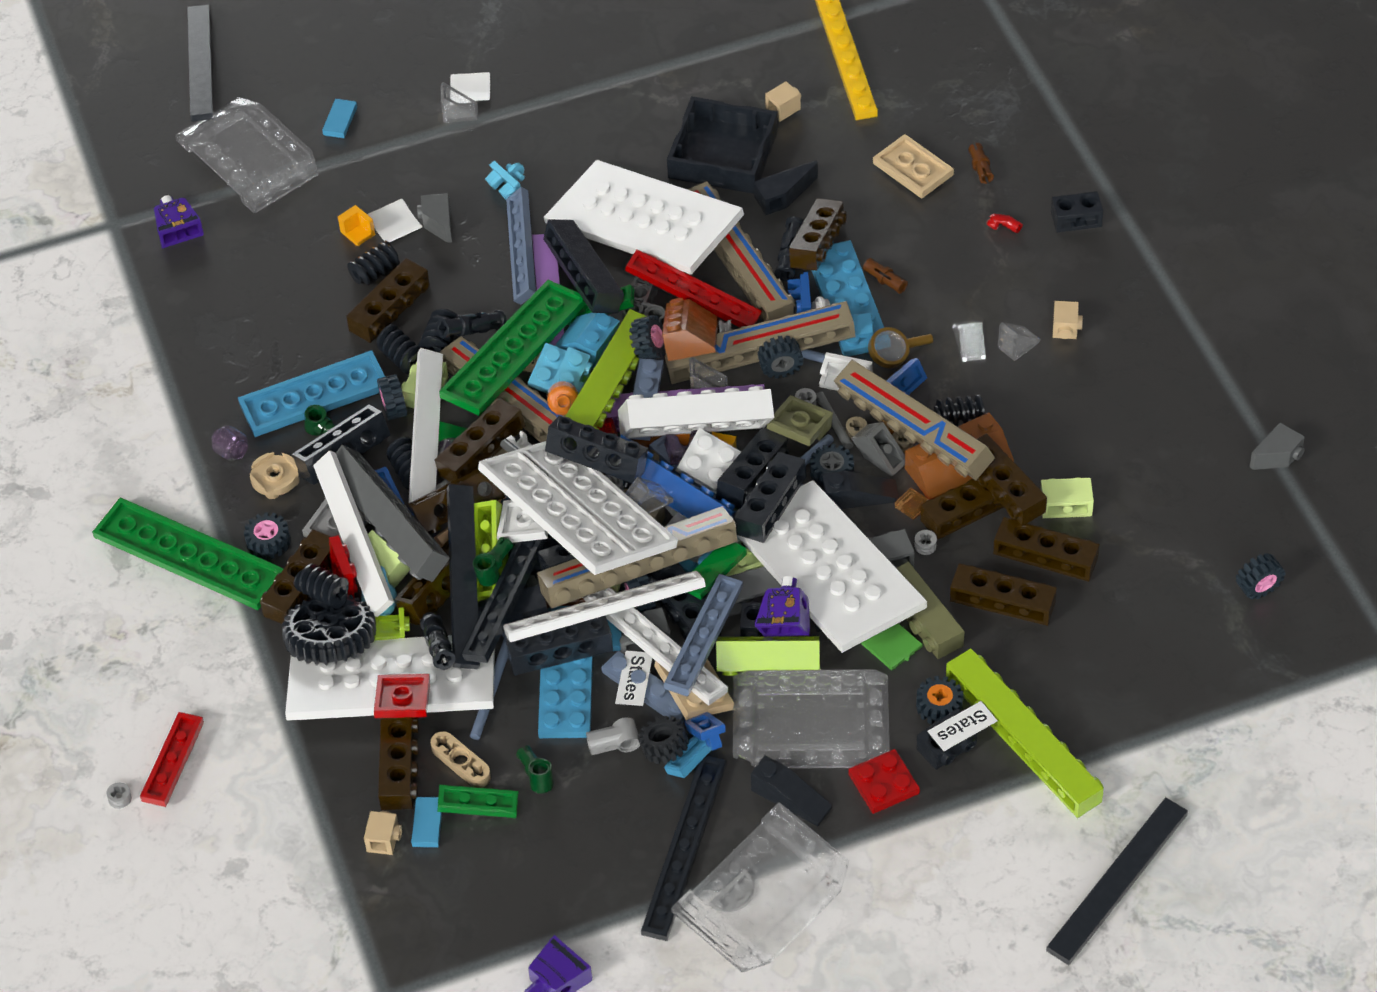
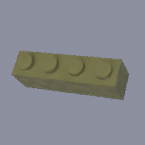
[896,562,964,659]

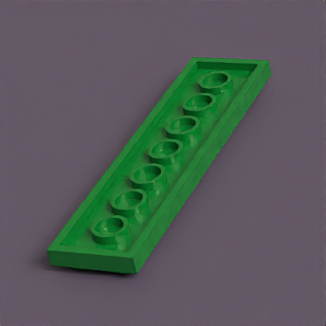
[439,280,586,416]
[92,497,284,610]

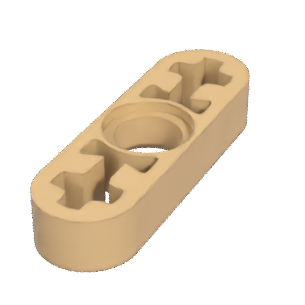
[431,731,491,788]

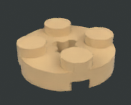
[250,452,299,499]

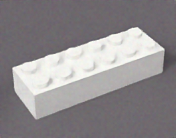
[618,386,774,438]

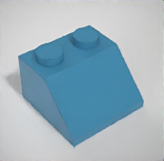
[555,313,620,369]

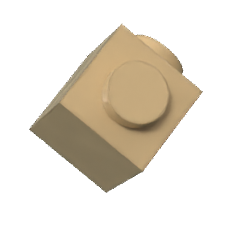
[765,82,801,121]
[1053,301,1083,339]
[364,811,402,855]

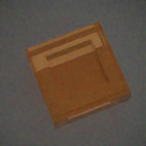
[895,488,929,520]

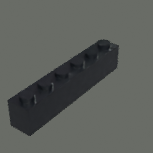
[543,219,624,313]

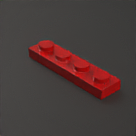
[140,712,204,807]

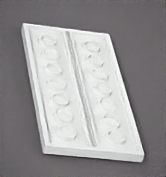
[544,160,744,275]
[478,441,678,575]
[735,480,927,653]
[285,635,495,720]

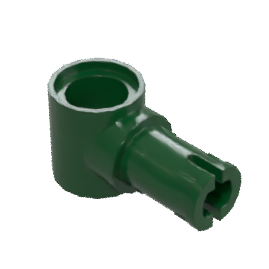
[304,405,336,436]
[473,537,513,587]
[516,746,554,794]

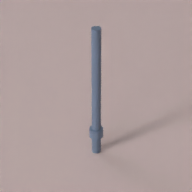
[470,632,508,740]

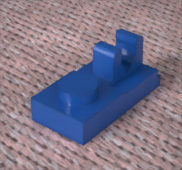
[787,272,811,313]
[886,358,927,395]
[684,712,726,751]

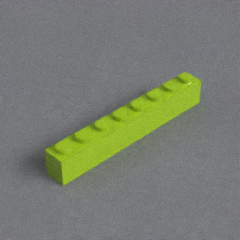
[565,309,647,430]
[946,648,1104,819]

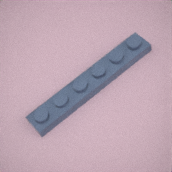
[506,187,536,305]
[664,574,743,697]

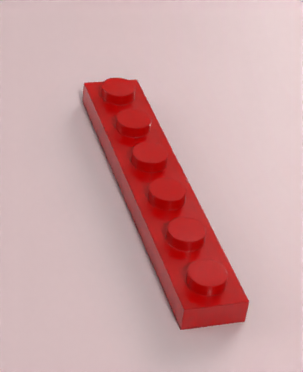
[625,249,762,328]

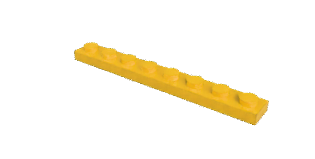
[815,0,878,120]

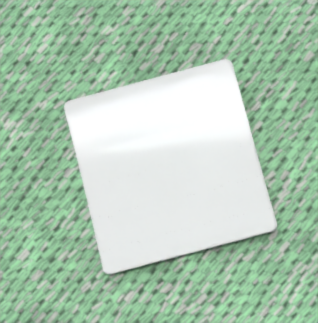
[450,72,490,102]
[367,199,422,242]

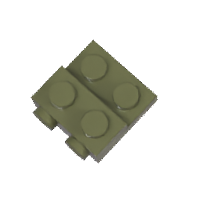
[767,395,833,446]

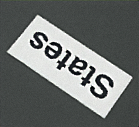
[615,651,652,706]
[928,701,997,751]

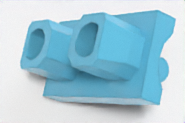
[485,161,525,199]

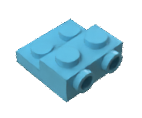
[527,343,593,394]

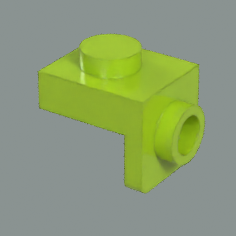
[374,607,410,641]

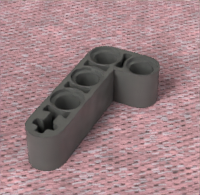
[622,276,665,325]

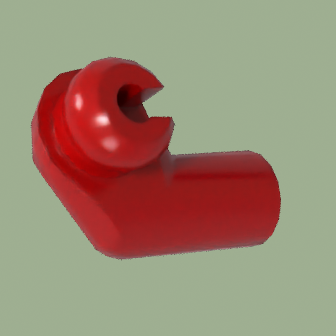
[987,213,1023,233]

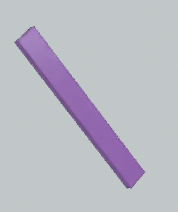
[532,234,564,346]

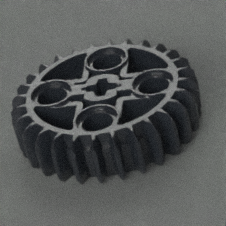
[282,595,376,666]

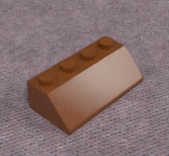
[662,298,718,361]
[905,412,1014,500]

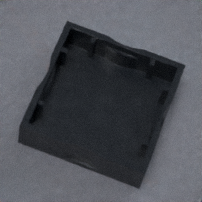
[667,96,778,194]

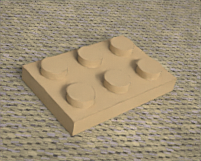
[873,134,954,198]
[654,659,734,720]

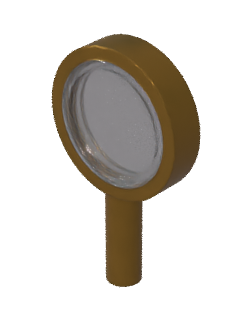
[868,327,933,368]

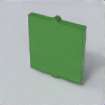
[861,623,922,670]

